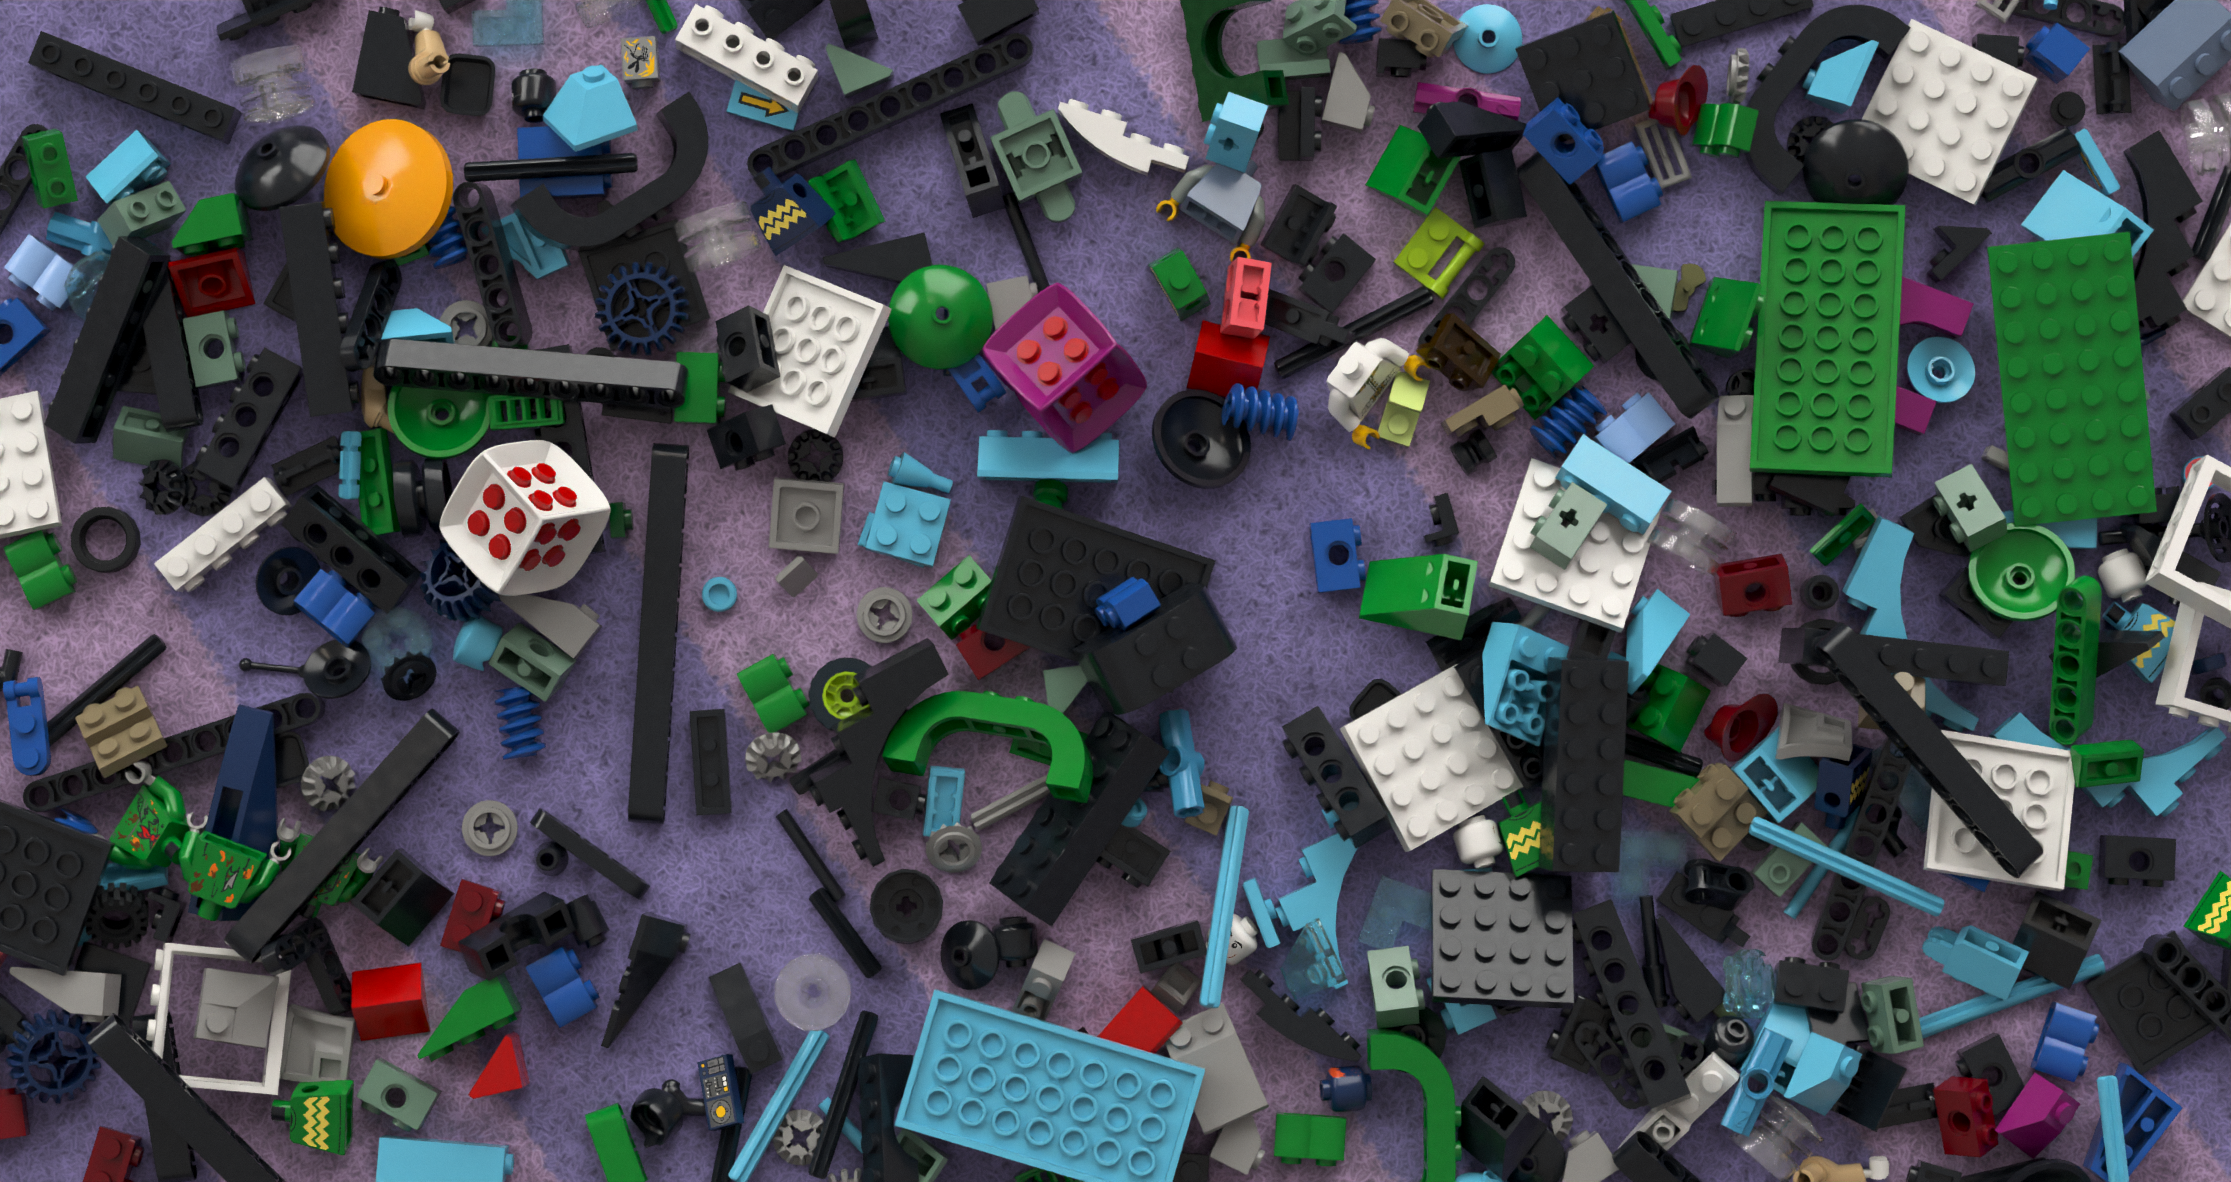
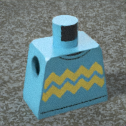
[2102,601,2176,683]

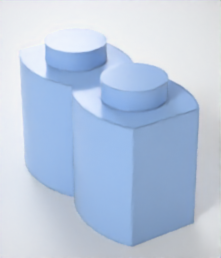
[4,234,89,311]
[1593,392,1675,463]

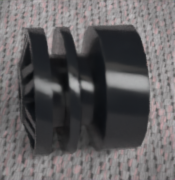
[870,869,943,944]

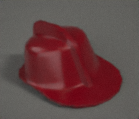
[1647,65,1708,135]
[1704,694,1778,762]

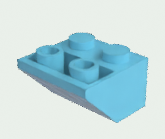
[85,130,171,205]
[1730,726,1819,823]

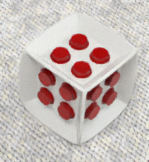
[439,440,611,596]

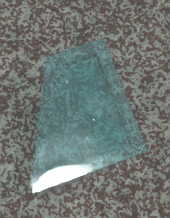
[1280,918,1347,1001]

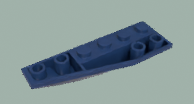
[188,704,279,921]

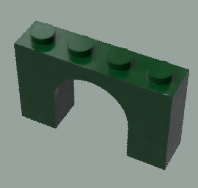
[1180,0,1289,122]

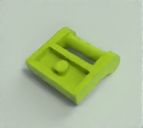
[1393,206,1485,300]

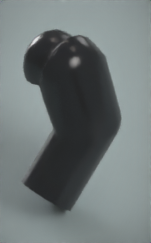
[0,649,23,692]
[1877,805,1908,858]

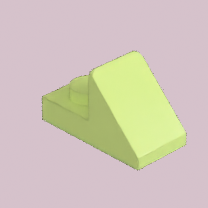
[1378,371,1430,447]

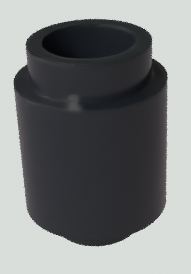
[1800,575,1839,610]
[566,894,610,949]

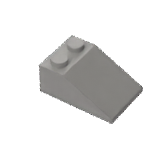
[1165,1003,1269,1135]

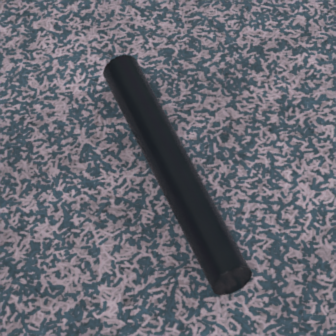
[1003,192,1050,293]
[775,809,846,903]

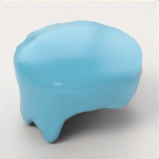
[453,616,503,671]

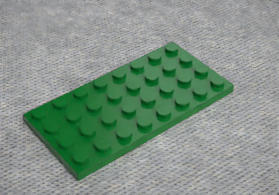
[1750,201,1906,478]
[1987,232,2157,526]

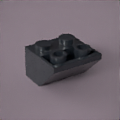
[851,326,907,402]
[351,848,455,947]
[2012,891,2102,990]
[1457,1076,1547,1182]

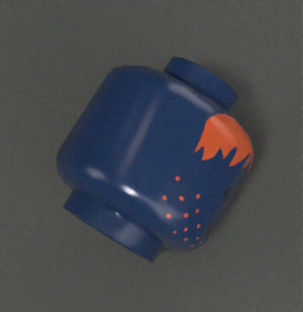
[1319,1065,1372,1112]

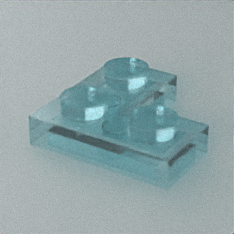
[472,0,544,47]
[1612,829,1687,900]
[1357,875,1431,949]

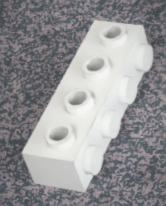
[675,4,818,113]
[154,477,292,593]

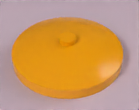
[324,119,453,259]

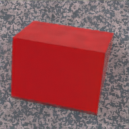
[168,247,255,318]
[1186,320,1270,397]
[351,962,431,1041]
[1097,985,1183,1054]
[468,1031,530,1099]

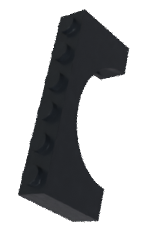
[1778,628,2009,686]

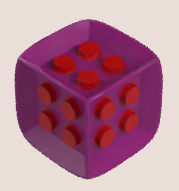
[982,283,1147,453]

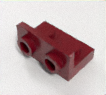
[440,879,505,953]
[83,1126,144,1182]

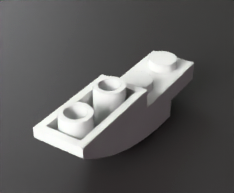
[1058,99,1189,176]
[1618,1052,1740,1151]

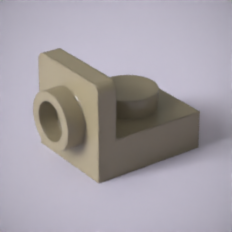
[1184,780,1233,836]

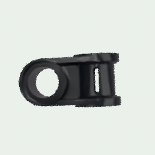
[1684,858,1754,911]

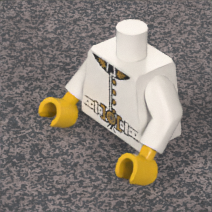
[1326,338,1431,449]

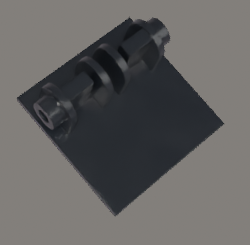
[1830,1044,1907,1132]

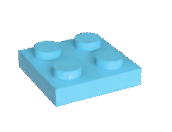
[865,481,951,568]

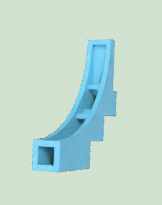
[1842,515,1979,732]
[1989,712,2227,817]
[1275,781,1374,989]

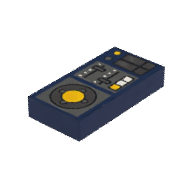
[697,1054,744,1131]

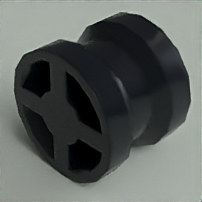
[1726,369,1755,396]

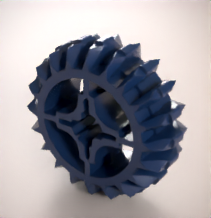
[595,262,689,356]
[419,539,501,622]
[6,1009,101,1104]

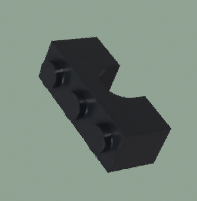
[458,892,576,981]

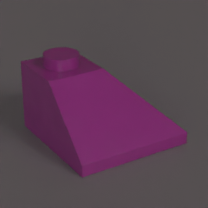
[1995,1072,2080,1159]

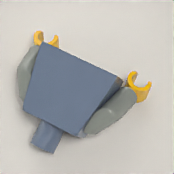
[1156,158,1265,262]

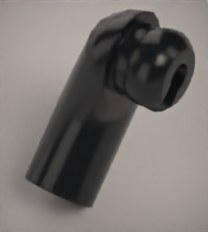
[662,1079,706,1116]

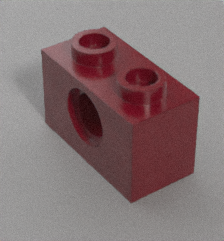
[1713,553,1792,617]
[956,624,1031,680]
[1933,1076,1999,1158]

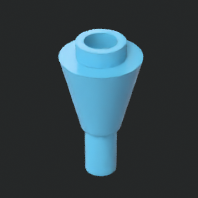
[888,452,953,493]

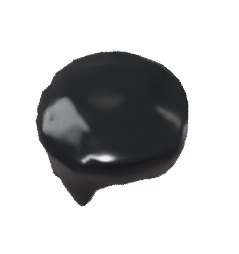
[630,1088,684,1148]

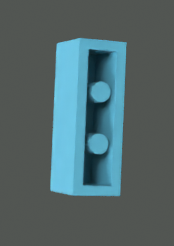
[1555,434,1671,535]

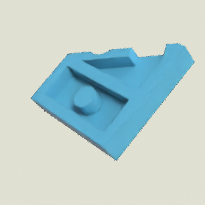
[481,213,571,279]

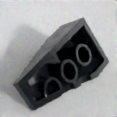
[601,912,691,1048]

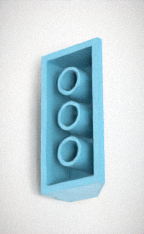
[977,430,1119,483]

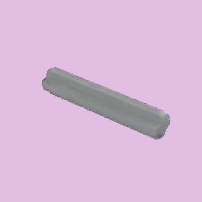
[971,774,1050,830]

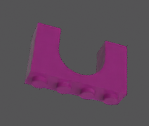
[1895,276,1974,436]

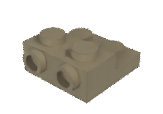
[1380,0,1468,58]
[1441,385,1524,437]
[75,686,168,778]
[1669,762,1768,862]

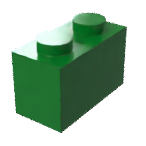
[674,352,726,425]

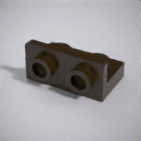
[1416,313,1501,391]

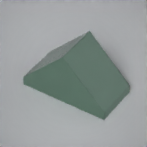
[826,43,894,98]
[1632,264,1678,321]
[1043,665,1088,713]
[897,1128,950,1182]

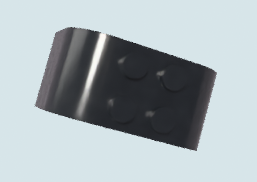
[1072,582,1237,715]

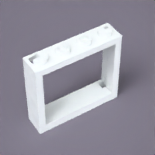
[2144,455,2231,629]
[2156,582,2231,733]
[146,943,291,1095]

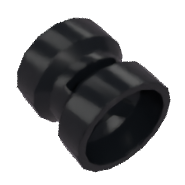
[1449,429,1497,476]

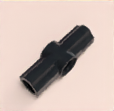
[1981,127,2081,203]

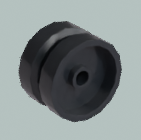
[393,458,453,538]

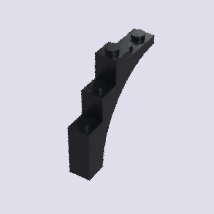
[2123,130,2203,331]
[808,638,949,867]

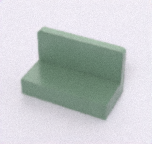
[1256,39,1330,81]
[113,406,191,470]

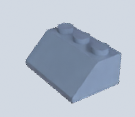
[2118,0,2231,111]

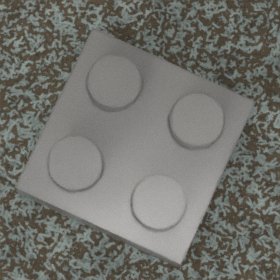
[769,477,844,554]

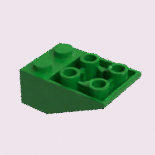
[1689,277,1765,359]
[1359,554,1478,640]
[417,973,522,1062]

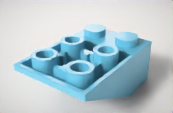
[2020,170,2154,258]
[1482,622,1569,746]
[1735,999,1811,1095]

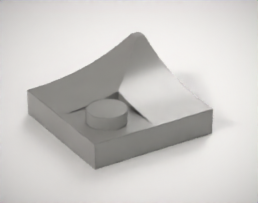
[1775,703,1853,761]
[194,968,279,1049]
[279,1004,356,1082]

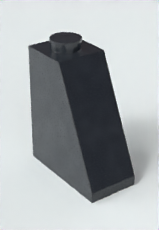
[352,7,426,110]

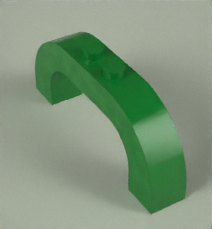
[882,691,1093,803]
[1367,1029,1462,1182]

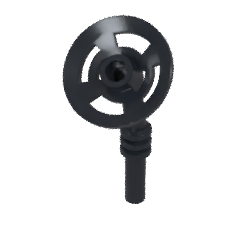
[2098,493,2231,563]

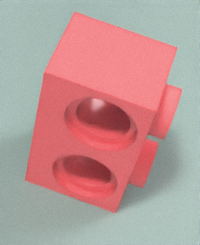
[1220,257,1272,339]

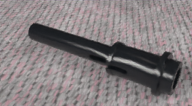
[1639,895,1670,1008]

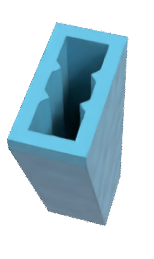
[376,1135,514,1182]

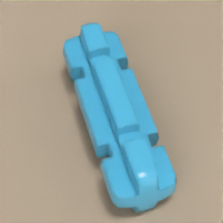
[339,431,362,500]

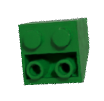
[1365,125,1461,219]
[172,193,253,257]
[1491,315,1594,420]
[1626,663,1711,753]

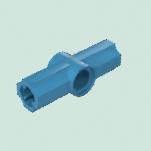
[46,212,156,263]
[1158,709,1205,818]
[1720,1027,1793,1137]

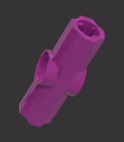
[1413,82,1521,121]

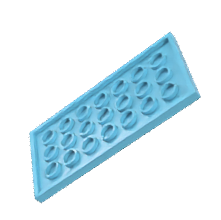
[895,989,1205,1182]

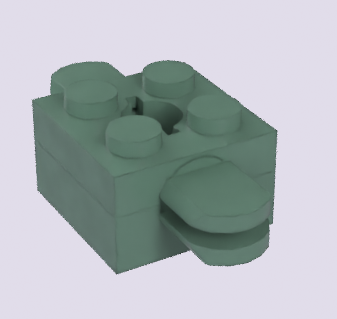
[990,91,1083,223]

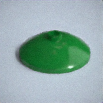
[888,265,993,370]
[388,386,492,459]
[1968,522,2075,622]

